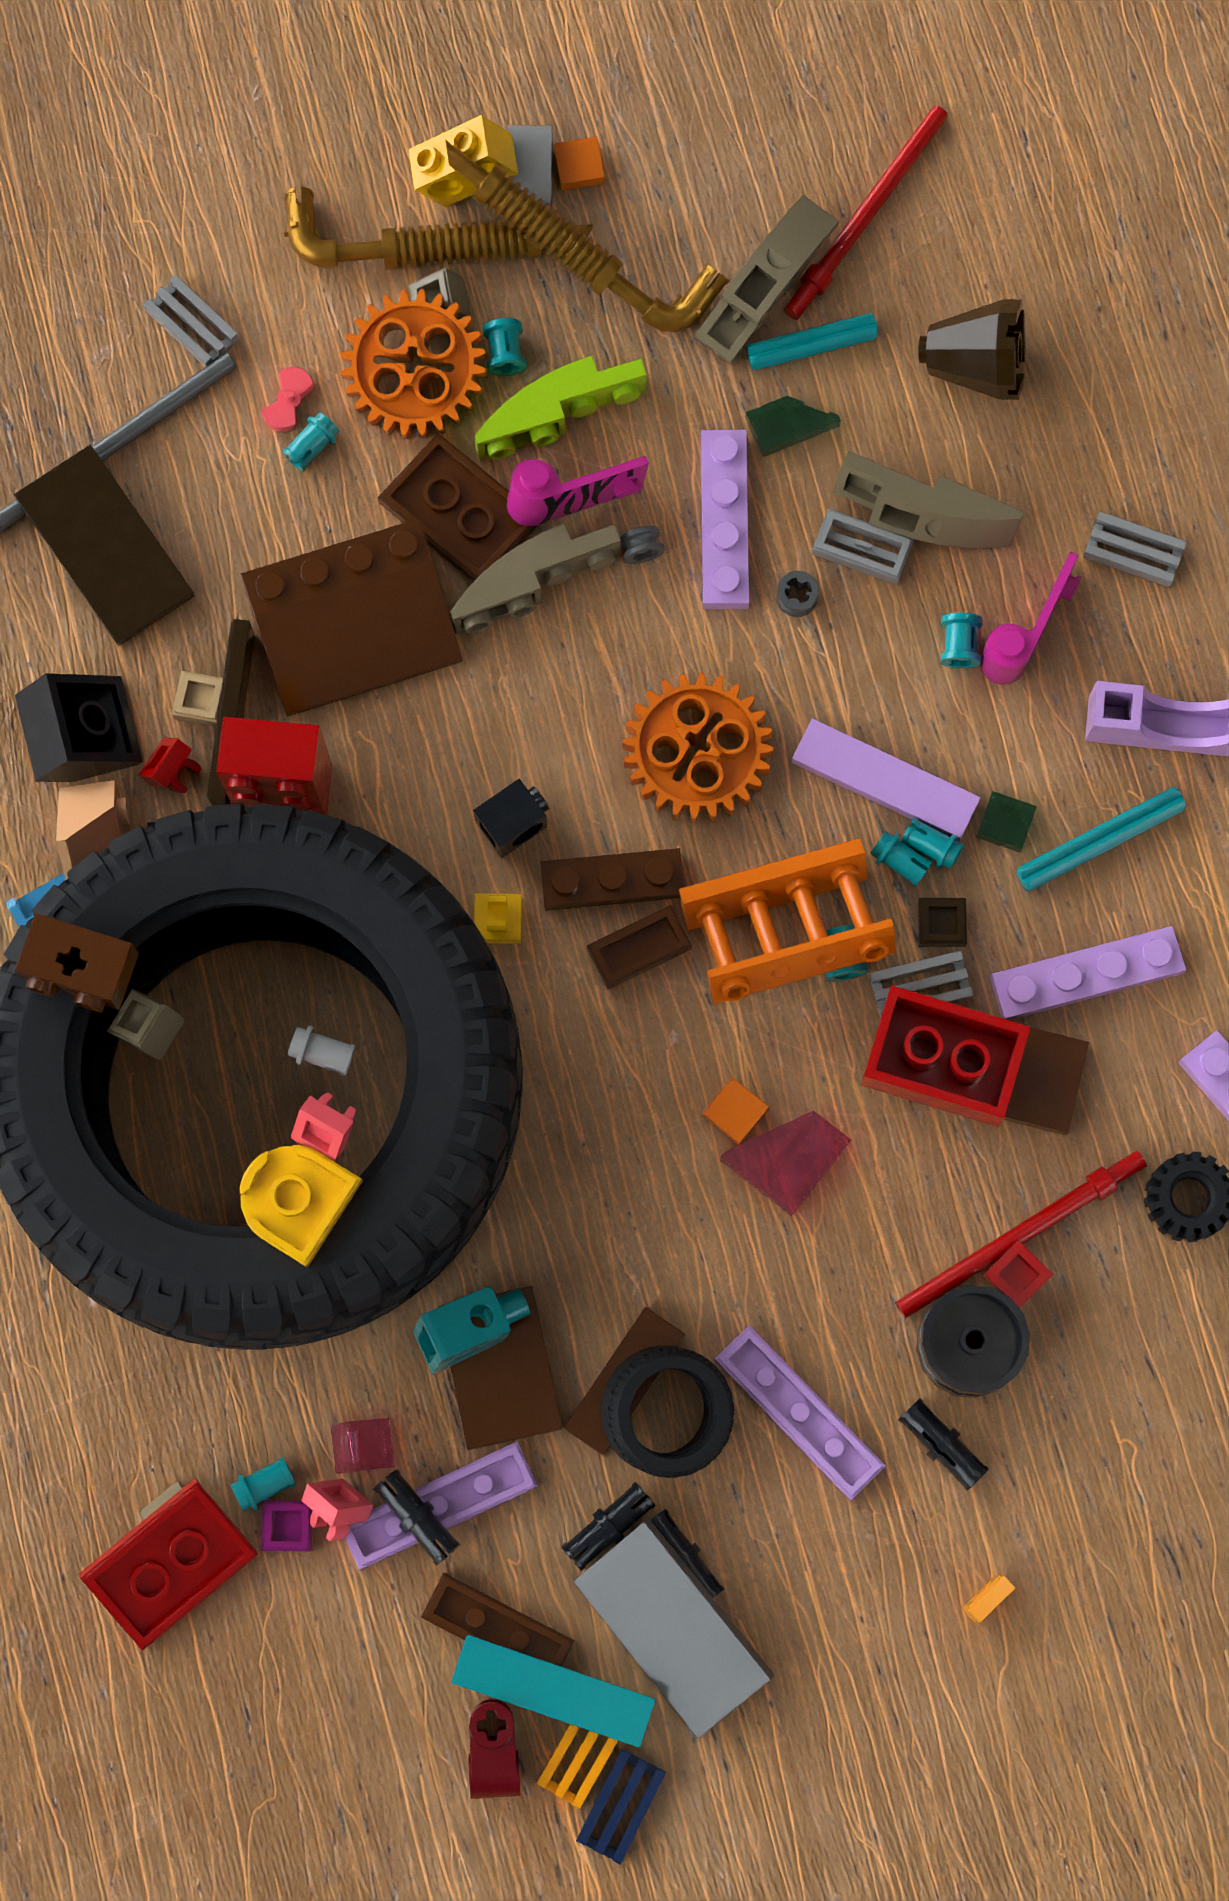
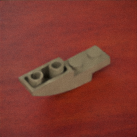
[694,195,839,365]
[833,451,1024,549]
[450,523,621,634]

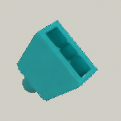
[412,1286,530,1375]

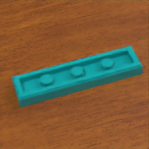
[451,1635,656,1748]

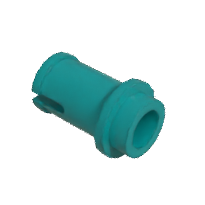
[282,412,339,472]
[901,817,964,869]
[870,831,932,887]
[230,1457,296,1511]

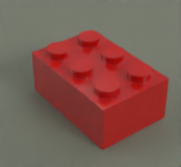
[216,717,332,815]
[860,985,1031,1127]

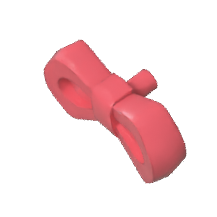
[261,367,314,433]

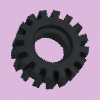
[1144,1151,1229,1242]

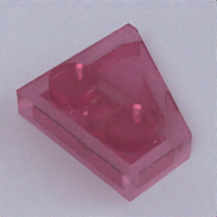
[720,1111,851,1216]

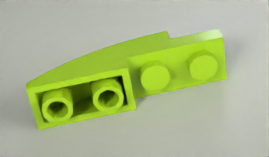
[475,355,647,460]

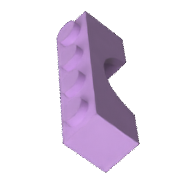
[1085,681,1229,757]

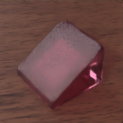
[331,1418,395,1474]

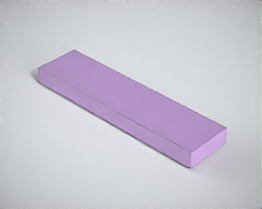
[791,718,981,842]
[714,1325,886,1501]
[345,1441,538,1570]

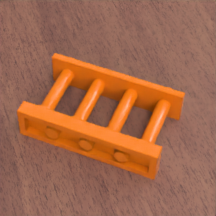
[679,838,896,1005]

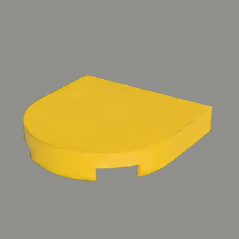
[240,1145,363,1268]

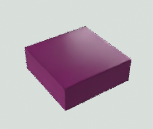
[261,1501,313,1552]

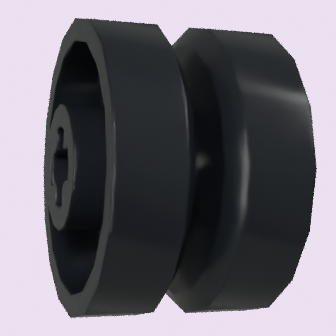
[916,1285,1030,1398]

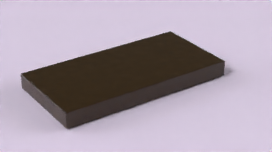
[13,445,195,647]

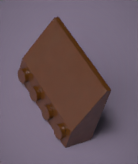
[241,519,463,717]

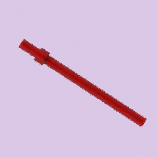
[784,105,948,320]
[895,1150,1147,1319]

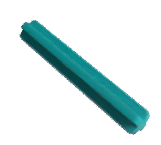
[1016,787,1187,891]

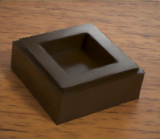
[917,898,967,947]

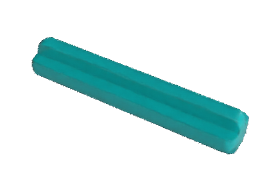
[747,313,879,370]

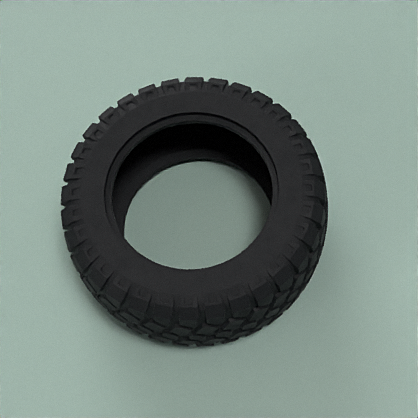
[0,803,523,1350]

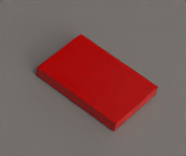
[79,1478,258,1651]

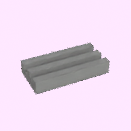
[143,275,240,367]
[811,508,914,585]
[1083,512,1187,588]
[869,950,973,1018]

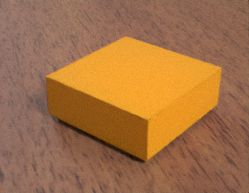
[963,1575,1015,1623]

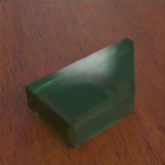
[745,396,841,457]

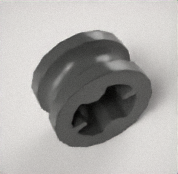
[620,526,665,564]
[777,571,819,617]

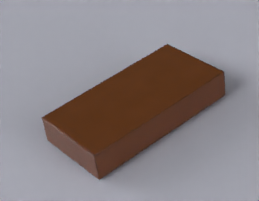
[587,905,692,990]

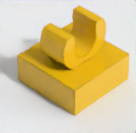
[474,893,522,944]

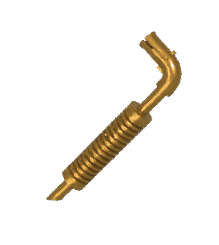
[445,139,729,332]
[283,187,593,270]

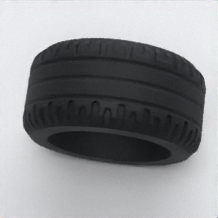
[601,1345,734,1478]

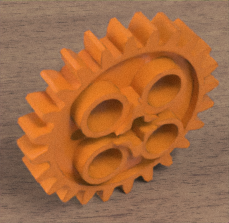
[340,289,488,439]
[622,672,774,824]

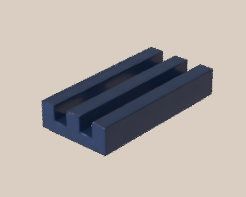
[576,1749,666,1865]

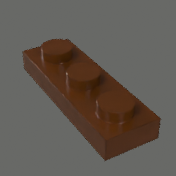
[540,848,684,911]

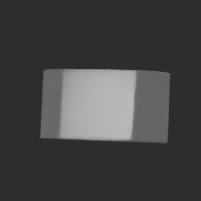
[507,125,553,208]

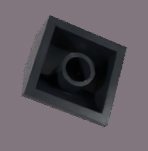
[15,673,143,782]

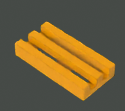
[536,1724,618,1810]

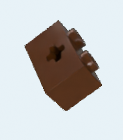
[15,913,139,1013]

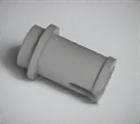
[288,1025,356,1076]

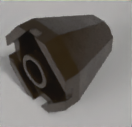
[918,299,1026,400]

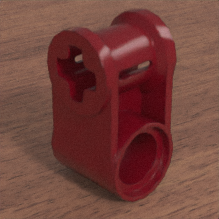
[468,1699,521,1799]

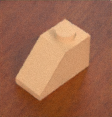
[56,780,131,880]

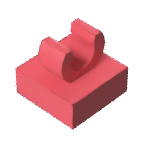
[290,1093,356,1162]
[301,1478,374,1542]

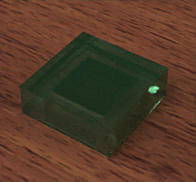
[976,791,1037,853]

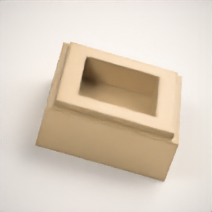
[172,671,223,726]

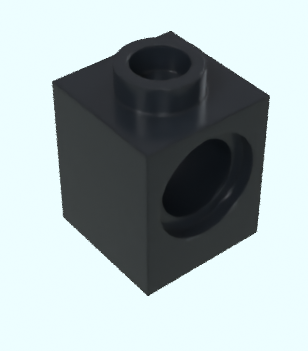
[473,778,549,858]

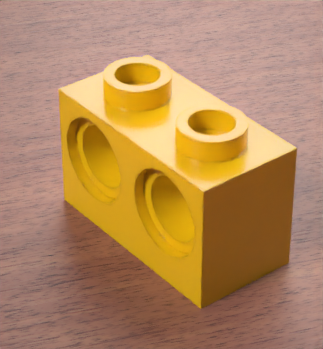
[408,115,518,207]

